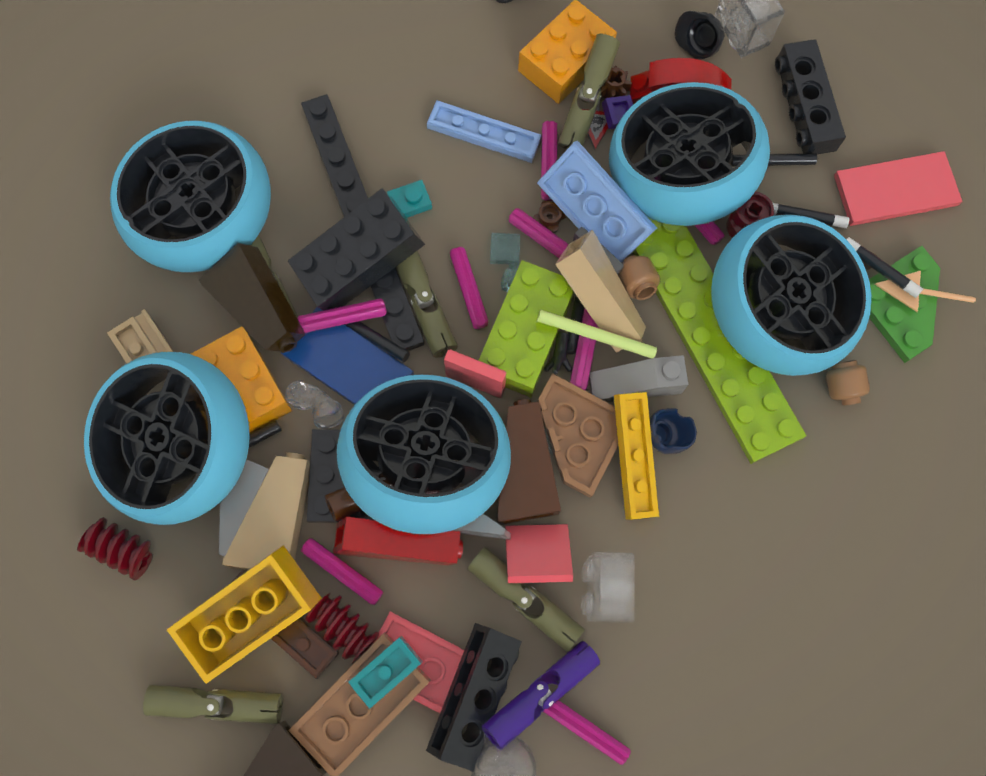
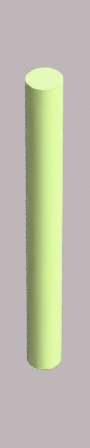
[537,310,657,359]

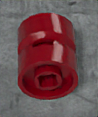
[726,192,774,238]

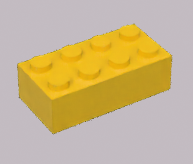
[167,545,322,684]

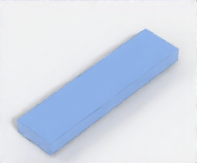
[427,100,541,163]

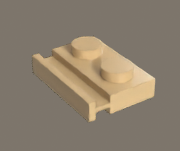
[107,309,174,363]

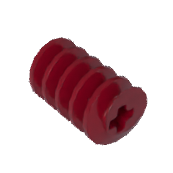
[77,517,153,581]
[305,593,379,664]

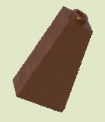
[497,399,561,525]

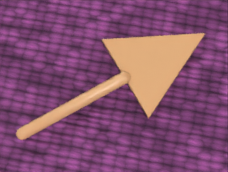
[874,271,976,312]

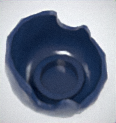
[649,408,697,454]

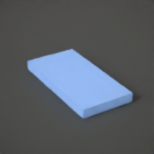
[537,141,657,262]

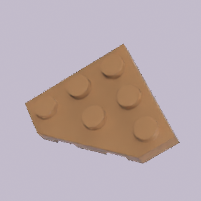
[537,373,618,498]

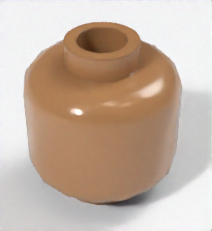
[618,255,660,300]
[826,360,870,405]

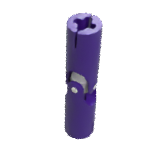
[481,641,600,751]

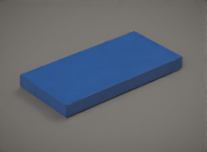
[281,307,414,405]

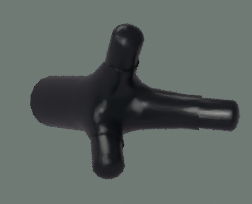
[544,332,572,375]

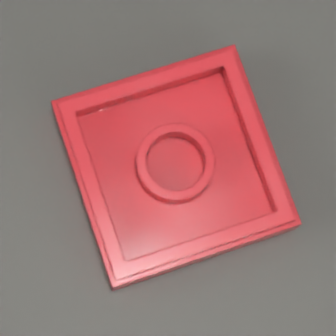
[444,349,506,398]
[505,524,573,583]

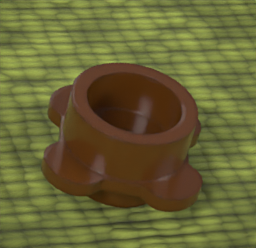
[533,201,566,233]

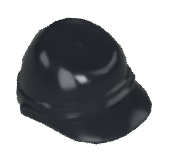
[675,11,725,59]

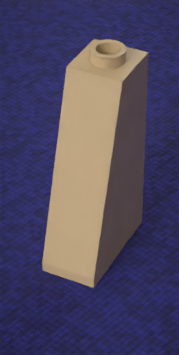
[555,230,646,353]
[222,452,310,570]

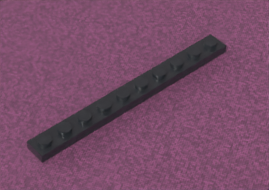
[301,94,424,351]

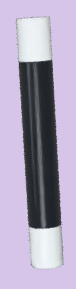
[773,203,849,229]
[846,237,923,298]

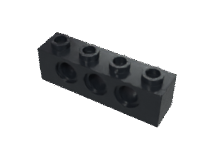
[775,39,846,154]
[426,623,522,772]

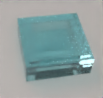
[490,233,520,265]

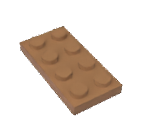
[288,633,431,776]

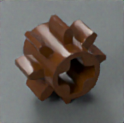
[600,66,632,98]

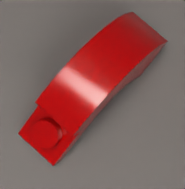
[630,58,732,104]

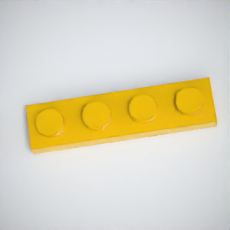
[614,392,659,520]

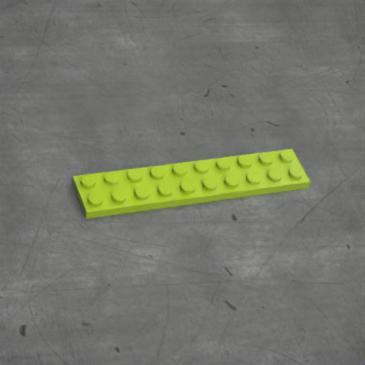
[633,218,807,464]

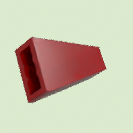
[333,516,463,565]

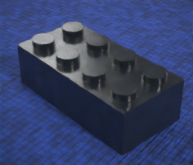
[288,188,425,311]

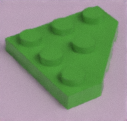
[869,246,940,363]

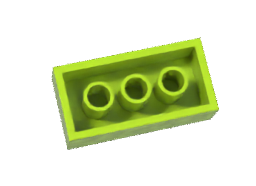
[478,260,575,398]

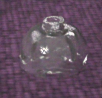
[471,737,537,776]

